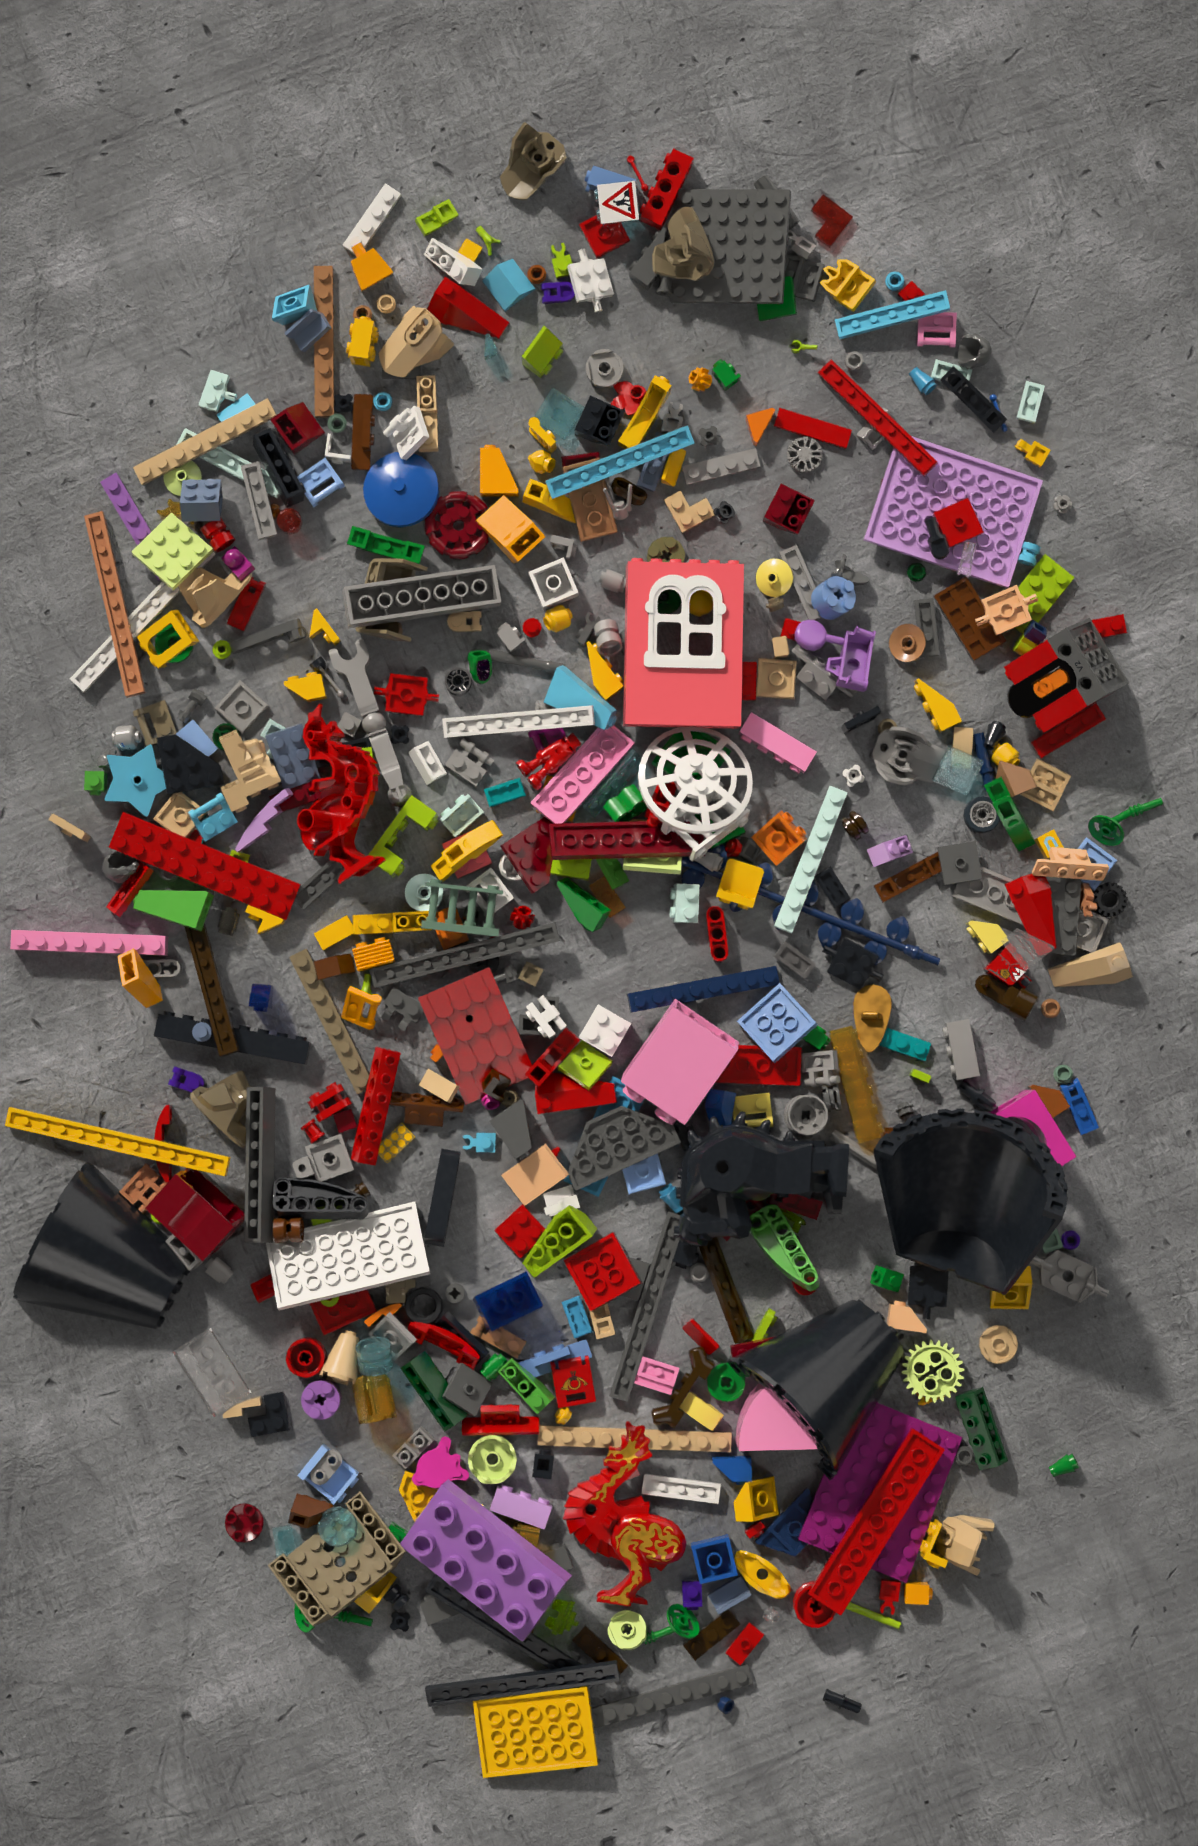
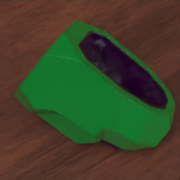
[468,650,492,684]

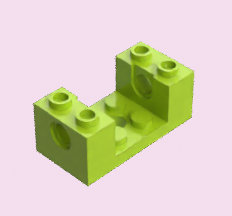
[369,795,439,878]

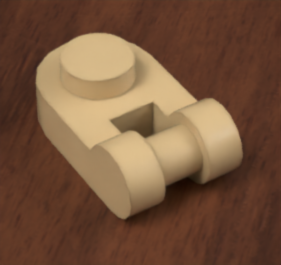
[447,611,482,632]

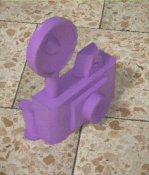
[795,620,876,692]

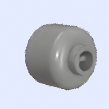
[112,725,142,751]

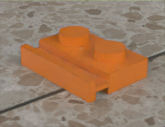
[435,907,469,950]

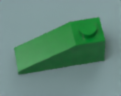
[557,877,611,932]

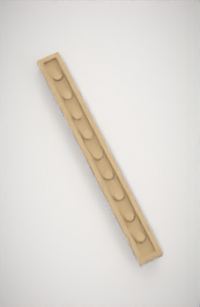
[538,1425,732,1452]

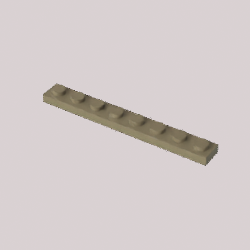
[289,949,369,1095]

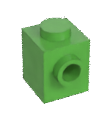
[84,771,107,796]

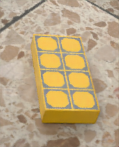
[378,1123,415,1163]

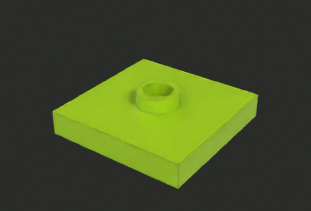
[558,1040,612,1090]

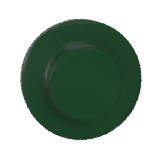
[907,563,926,582]

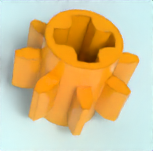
[689,367,712,391]

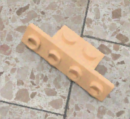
[1032,847,1109,881]

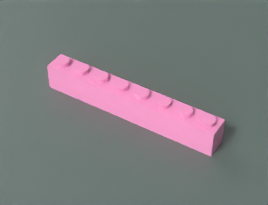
[10,930,168,956]

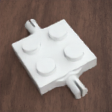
[567,248,614,313]

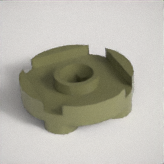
[647,537,685,563]

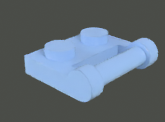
[297,458,345,508]

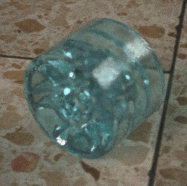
[355,1336,394,1376]

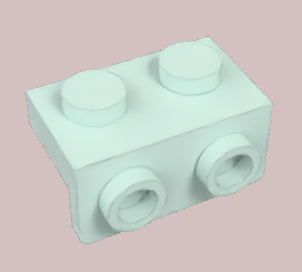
[440,794,484,838]
[669,884,700,923]

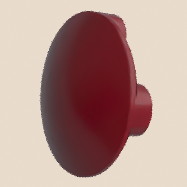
[225,1503,264,1543]

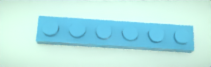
[835,290,951,340]

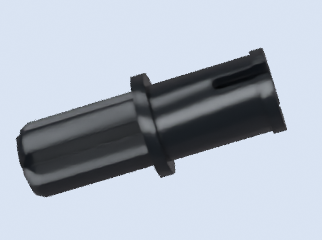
[823,1689,862,1713]

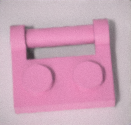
[917,312,957,348]

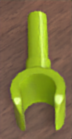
[791,340,818,354]

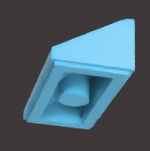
[217,393,255,422]

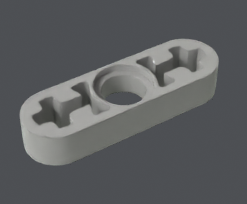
[143,959,182,978]

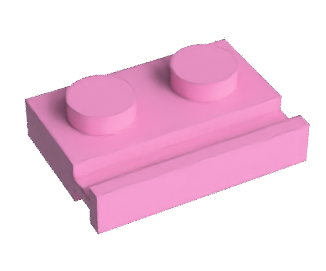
[634,1356,679,1395]

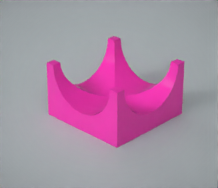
[989,1090,1076,1166]

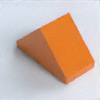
[746,408,776,446]

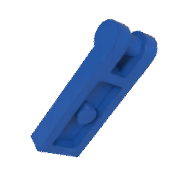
[1059,1078,1099,1135]

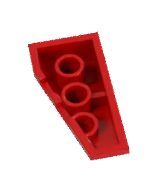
[1005,874,1057,956]
[535,1073,617,1114]

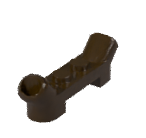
[651,1347,715,1428]

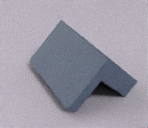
[285,309,332,352]
[708,1575,752,1614]

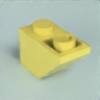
[966,921,1009,954]

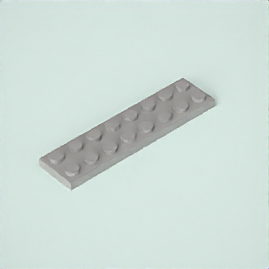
[952,866,1109,953]

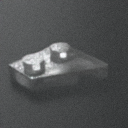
[1001,928,1054,971]

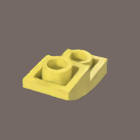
[679,1392,724,1431]

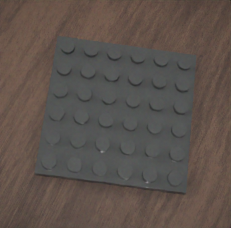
[670,189,791,304]

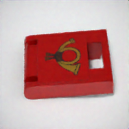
[550,1355,596,1408]

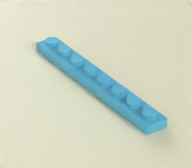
[545,425,694,499]

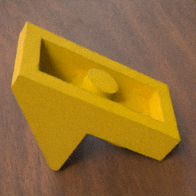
[310,608,341,645]
[245,905,285,934]

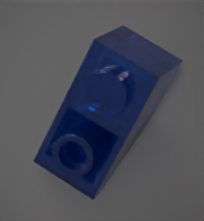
[249,984,273,1012]

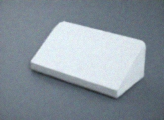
[409,741,447,785]

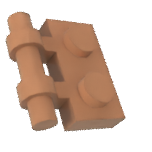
[119,1163,167,1214]

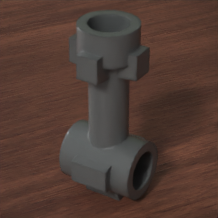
[177,688,207,724]
[494,965,518,983]

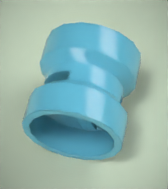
[1018,542,1041,566]

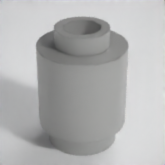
[599,569,626,593]
[204,1257,234,1285]

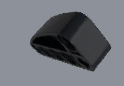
[424,1149,461,1247]
[273,1178,369,1219]

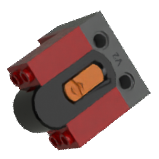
[1004,618,1129,733]

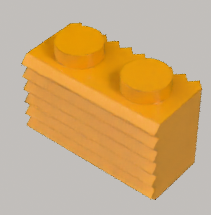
[352,937,396,972]

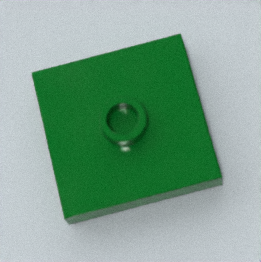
[757,276,797,321]

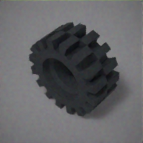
[1093,882,1128,917]

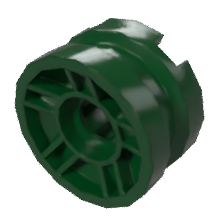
[212,723,240,751]

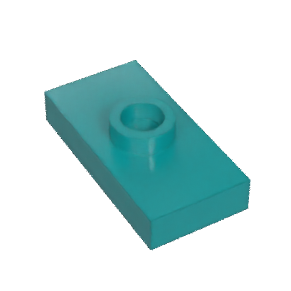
[484,778,526,808]

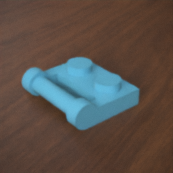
[187,792,238,842]

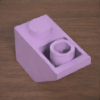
[867,835,913,867]

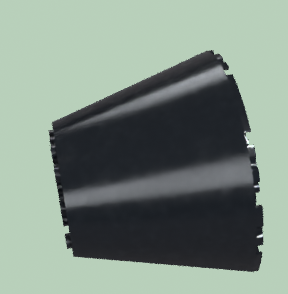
[873,1109,1068,1295]

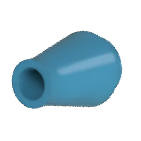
[909,367,937,395]
[659,1184,683,1213]

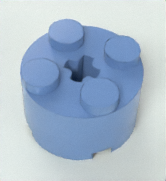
[811,576,856,620]

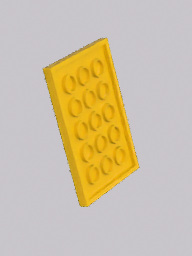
[473,1686,599,1778]

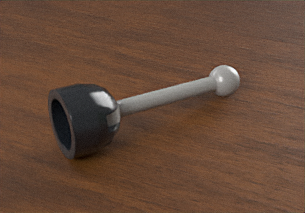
[309,656,345,698]

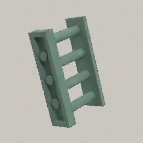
[421,879,503,937]

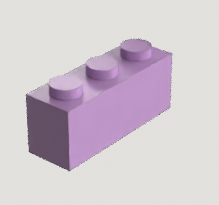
[490,1484,552,1530]

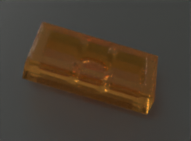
[589,876,626,918]

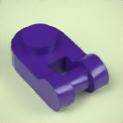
[541,282,575,304]
[168,1066,205,1092]

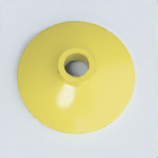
[756,559,793,597]

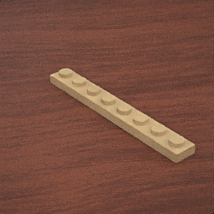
[133,398,277,485]

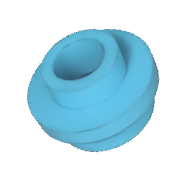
[885,272,904,291]
[373,392,393,411]

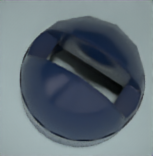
[717,1697,734,1714]

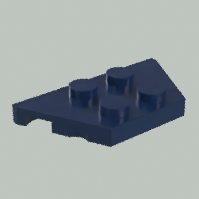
[755,1487,812,1556]

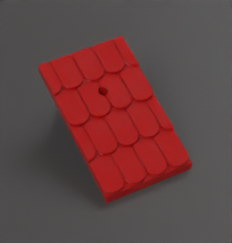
[418,967,532,1105]

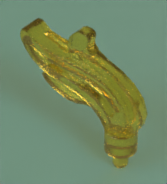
[157,499,194,525]

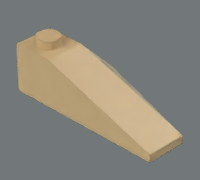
[1048,942,1133,987]

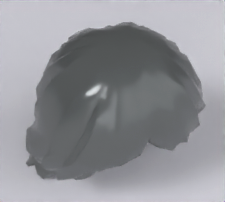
[958,333,992,370]
[102,851,139,883]

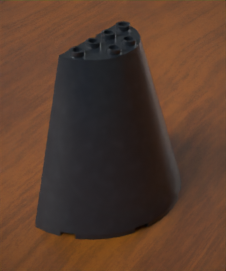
[13,1162,190,1329]
[727,1299,905,1480]

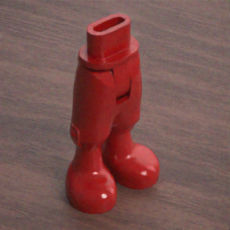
[516,733,582,791]

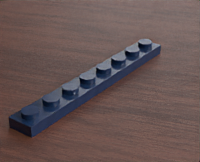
[627,966,780,1013]

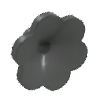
[97,749,117,768]

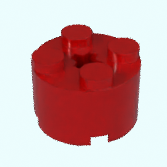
[286,1337,326,1378]

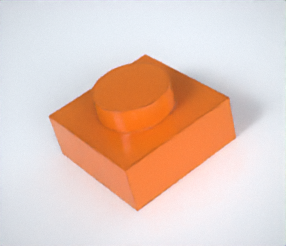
[430,1044,443,1063]

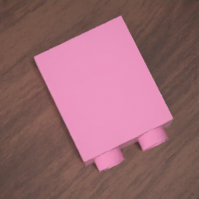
[621,999,739,1125]

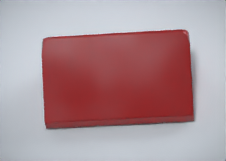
[682,1318,719,1355]

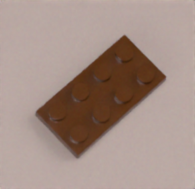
[933,576,1006,661]

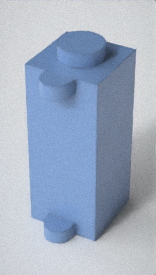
[585,165,636,192]

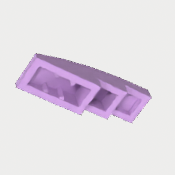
[235,788,293,852]

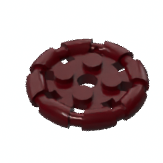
[424,491,489,559]

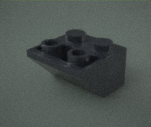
[575,395,625,446]

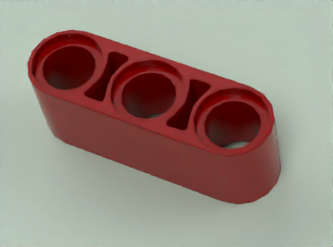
[706,906,728,962]

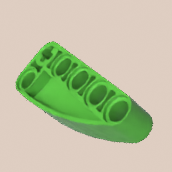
[750,1204,820,1291]

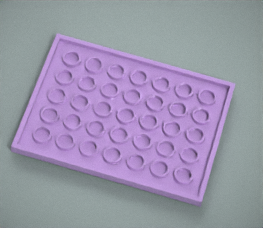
[863,436,1043,589]

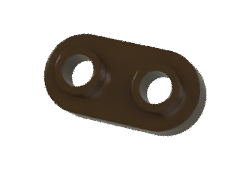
[611,477,647,506]

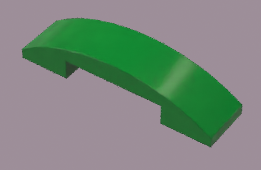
[347,526,425,564]

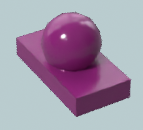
[221,546,255,581]

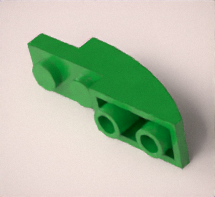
[984,776,1036,851]

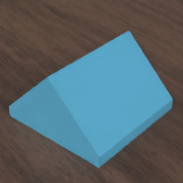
[482,259,535,311]
[272,285,317,325]

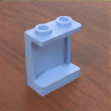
[297,1443,359,1505]

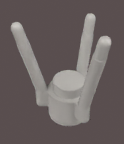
[603,478,632,520]

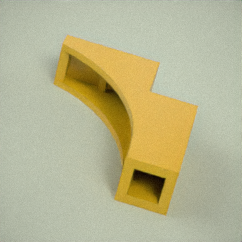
[618,375,672,449]

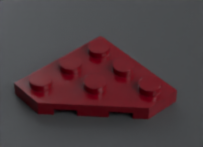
[500,817,553,894]

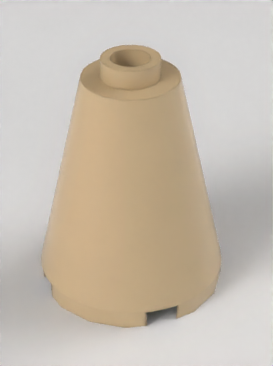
[319,1330,359,1386]

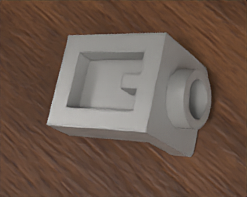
[550,535,577,561]

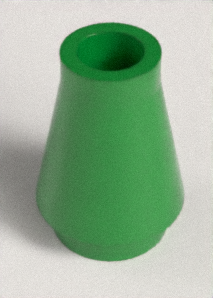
[1049,1454,1079,1477]

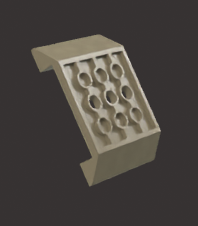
[268,1491,406,1627]

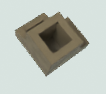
[385,1279,416,1303]

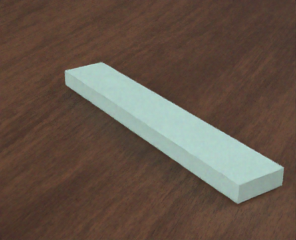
[176,428,279,499]

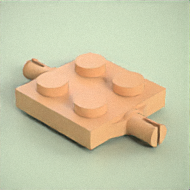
[975,585,1038,636]

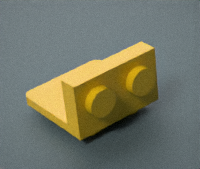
[716,858,764,910]
[919,1519,948,1569]

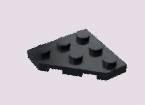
[156,734,224,795]

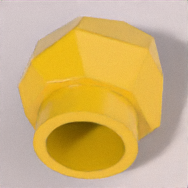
[528,450,556,474]

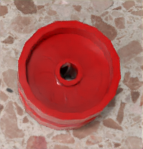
[793,1581,836,1628]

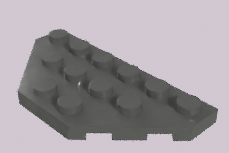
[568,1106,681,1191]

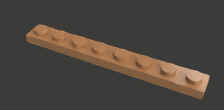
[314,266,334,418]

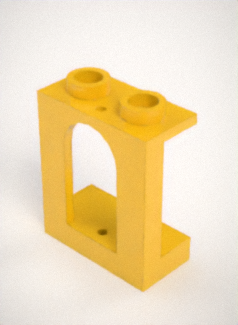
[137,610,199,668]

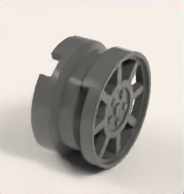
[822,1084,841,1112]

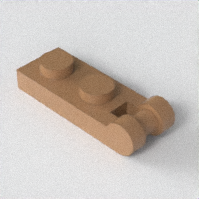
[470,1315,527,1358]

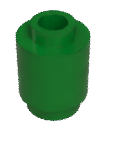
[480,1353,508,1381]

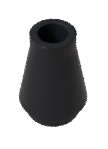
[983,721,1006,750]

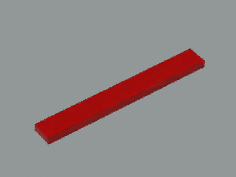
[818,359,938,477]

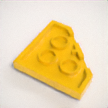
[399,1470,438,1522]

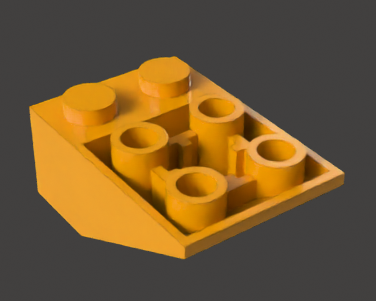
[476,495,546,564]

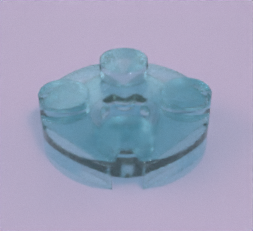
[318,1506,357,1547]

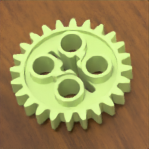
[901,1340,964,1403]

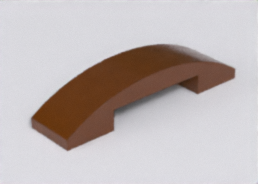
[874,852,941,903]

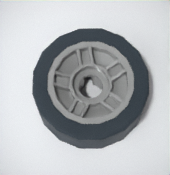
[963,796,1000,833]

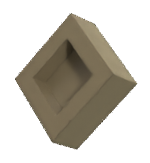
[518,961,544,987]

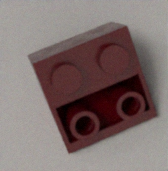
[270,402,325,455]
[763,483,815,535]

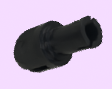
[924,517,949,559]
[957,1079,996,1112]

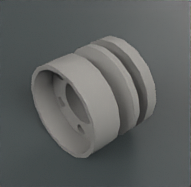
[783,1095,828,1135]

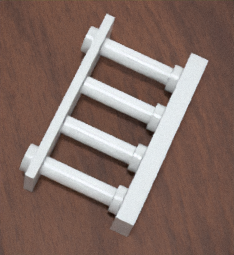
[661,781,750,861]

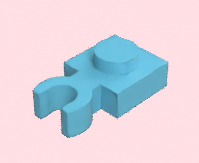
[463,1133,496,1152]

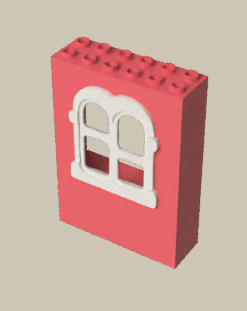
[623,558,744,729]

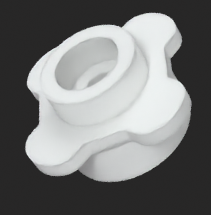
[842,765,865,787]

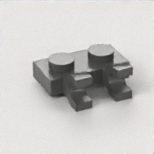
[381,987,424,1032]

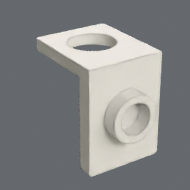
[325,433,351,464]

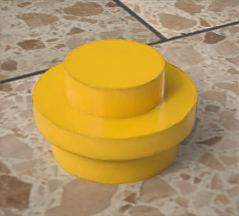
[555,1407,572,1425]

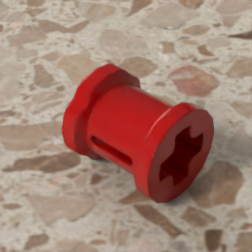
[300,1119,325,1144]

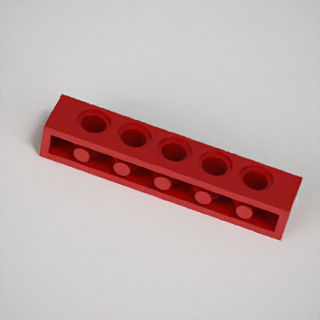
[351,1047,401,1166]

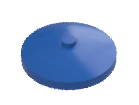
[363,452,440,527]

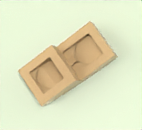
[951,727,973,769]
[589,1303,615,1339]
[223,1396,263,1418]

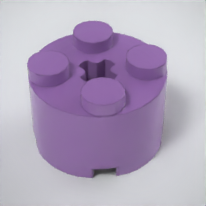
[301,1379,342,1420]

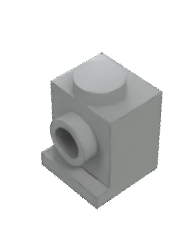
[497,622,526,654]

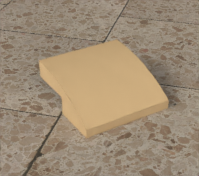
[1020,758,1071,811]

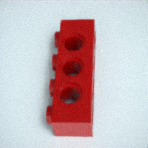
[639,148,694,230]

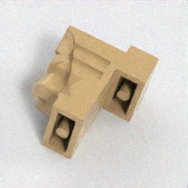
[219,730,281,813]

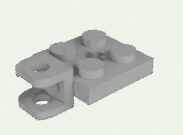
[292,1134,354,1182]

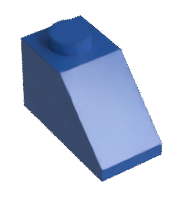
[705,1089,736,1126]
[712,1456,752,1485]

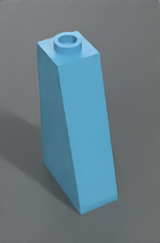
[544,665,617,730]

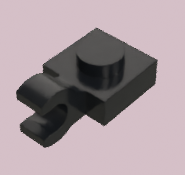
[675,1120,698,1151]

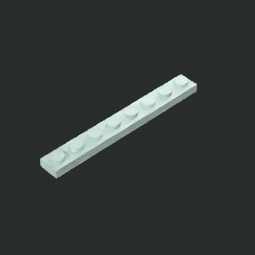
[774,786,848,934]

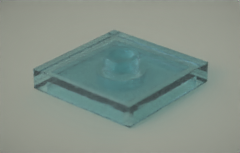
[534,388,585,440]
[932,745,984,795]

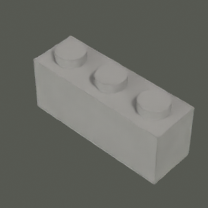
[942,1019,980,1080]

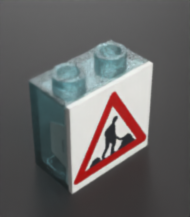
[594,181,640,225]

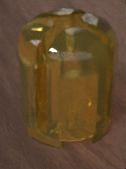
[352,1373,397,1425]

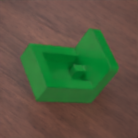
[870,1265,904,1293]

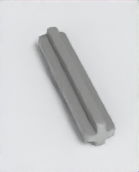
[830,1130,877,1168]

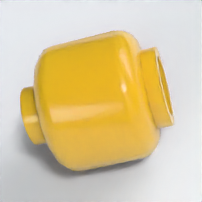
[543,605,573,633]
[991,743,1020,766]

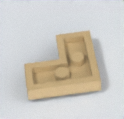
[664,491,715,534]

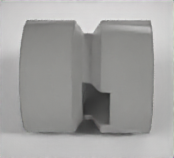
[594,619,622,656]

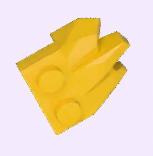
[819,259,876,312]

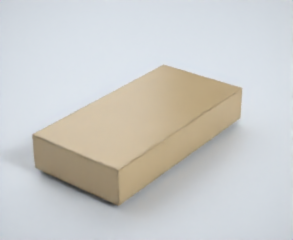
[419,1069,459,1103]

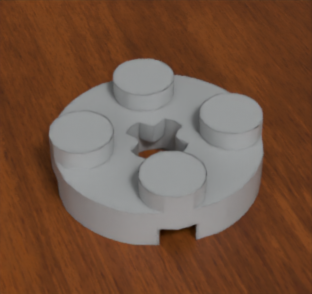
[586,349,624,388]

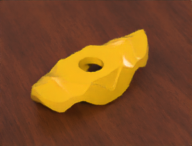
[734,1550,791,1599]

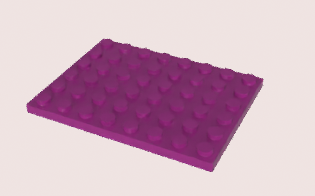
[798,1403,963,1583]

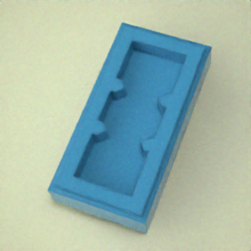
[562,1295,593,1338]

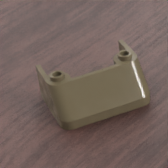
[355,558,428,642]

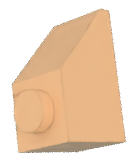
[887,1301,927,1333]

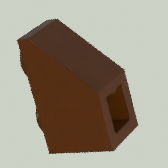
[288,1493,334,1528]

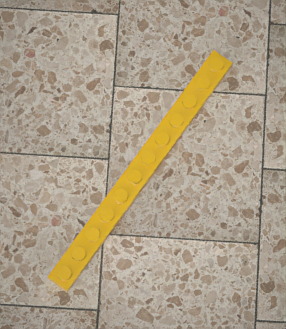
[5,1107,231,1176]

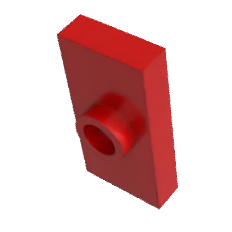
[725,1622,765,1666]

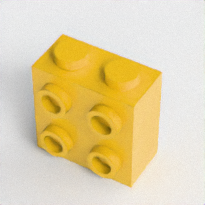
[346,316,379,367]

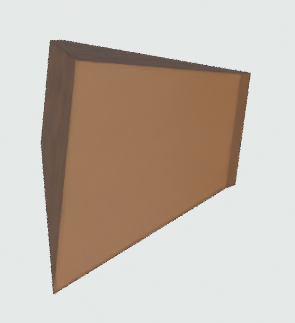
[996,761,1037,798]

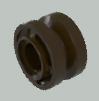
[841,810,869,841]

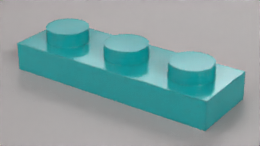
[879,1028,931,1061]

